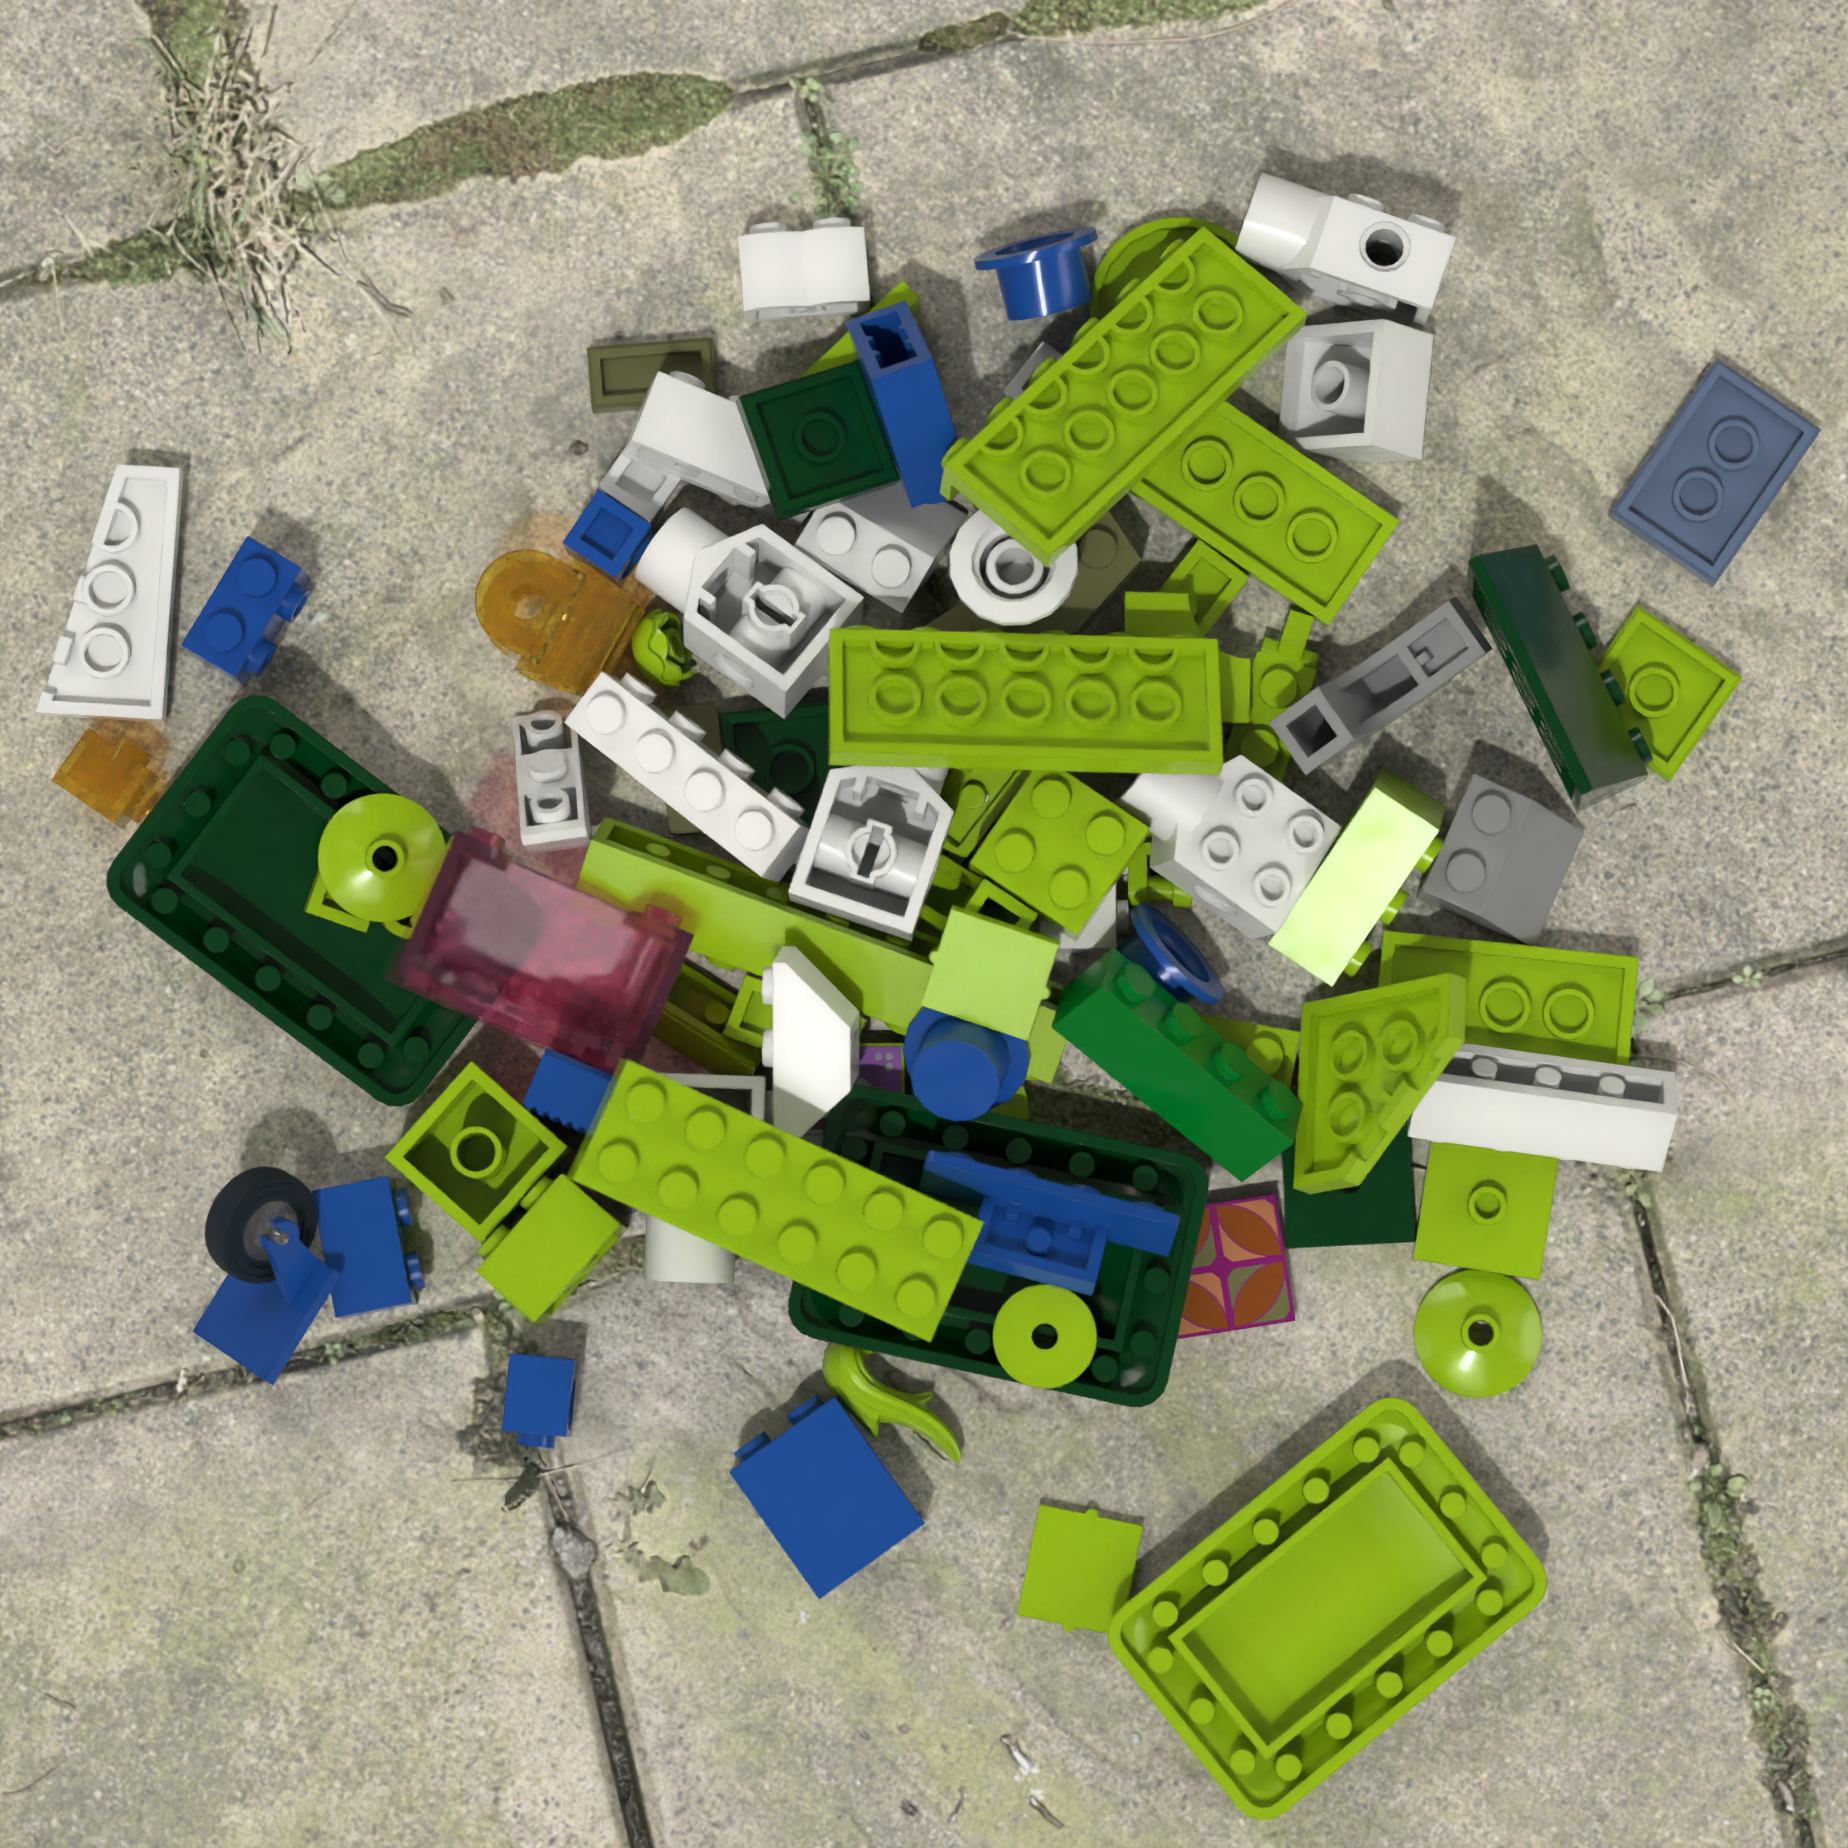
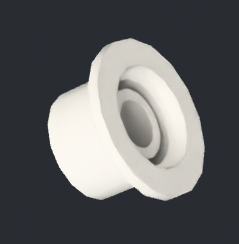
[950,510,1078,626]

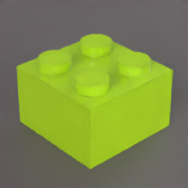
[969,770,1150,942]
[385,1061,572,1244]
[476,1173,628,1325]

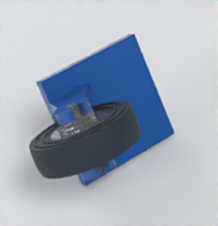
[192,1166,342,1385]

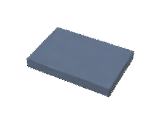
[1608,359,1822,587]

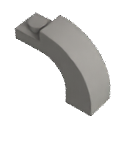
[1269,597,1493,775]

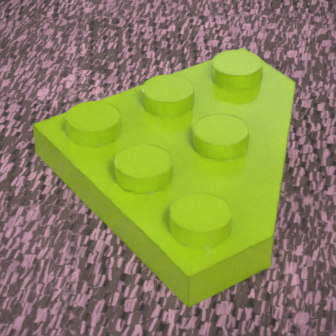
[1293,972,1467,1194]

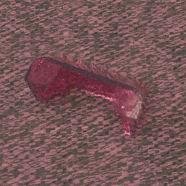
[383,825,694,1075]

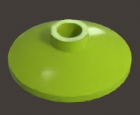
[318,793,447,922]
[1413,1270,1542,1398]

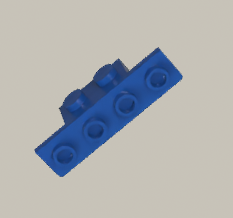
[918,1150,1180,1296]

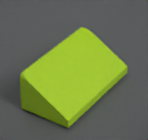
[637,959,763,1076]

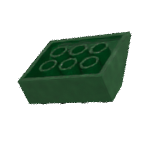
[1467,544,1653,813]

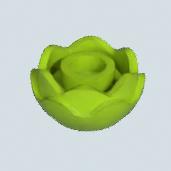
[631,608,693,688]

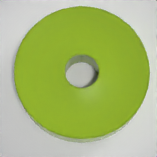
[993,1284,1097,1389]

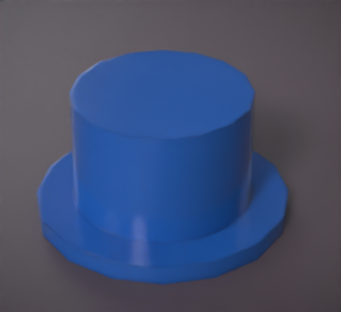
[973,227,1098,321]
[1116,902,1225,1006]
[903,1006,1031,1121]

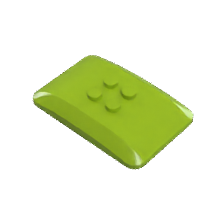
[1107,1397,1548,1821]

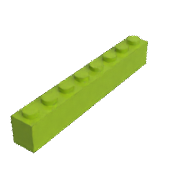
[570,816,1067,1084]

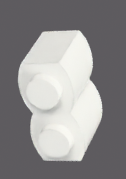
[738,218,870,321]

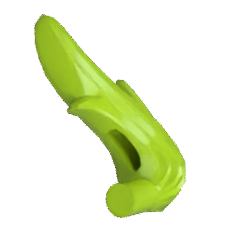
[822,1343,962,1464]

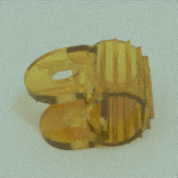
[475,549,645,697]

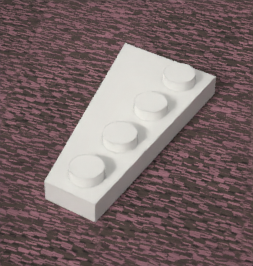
[35,464,184,723]

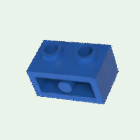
[181,536,311,687]

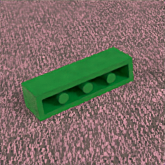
[1051,947,1303,1182]

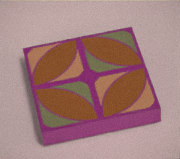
[1177,1194,1296,1339]

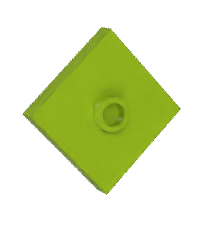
[1411,1141,1559,1280]

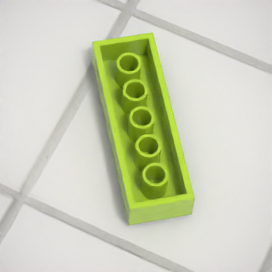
[566,1058,984,1342]

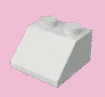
[1278,319,1434,463]
[794,481,967,625]

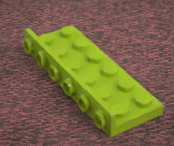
[939,226,1308,568]
[826,625,1223,775]

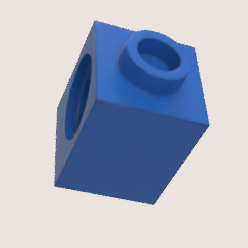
[562,490,655,589]
[502,1353,579,1448]

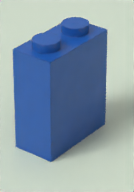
[845,300,958,508]
[729,1394,925,1599]

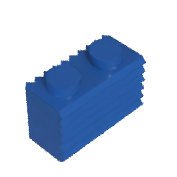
[523,1048,613,1136]

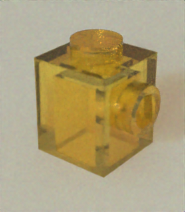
[51,728,160,830]

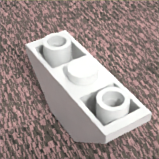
[513,708,592,855]
[762,946,859,1138]

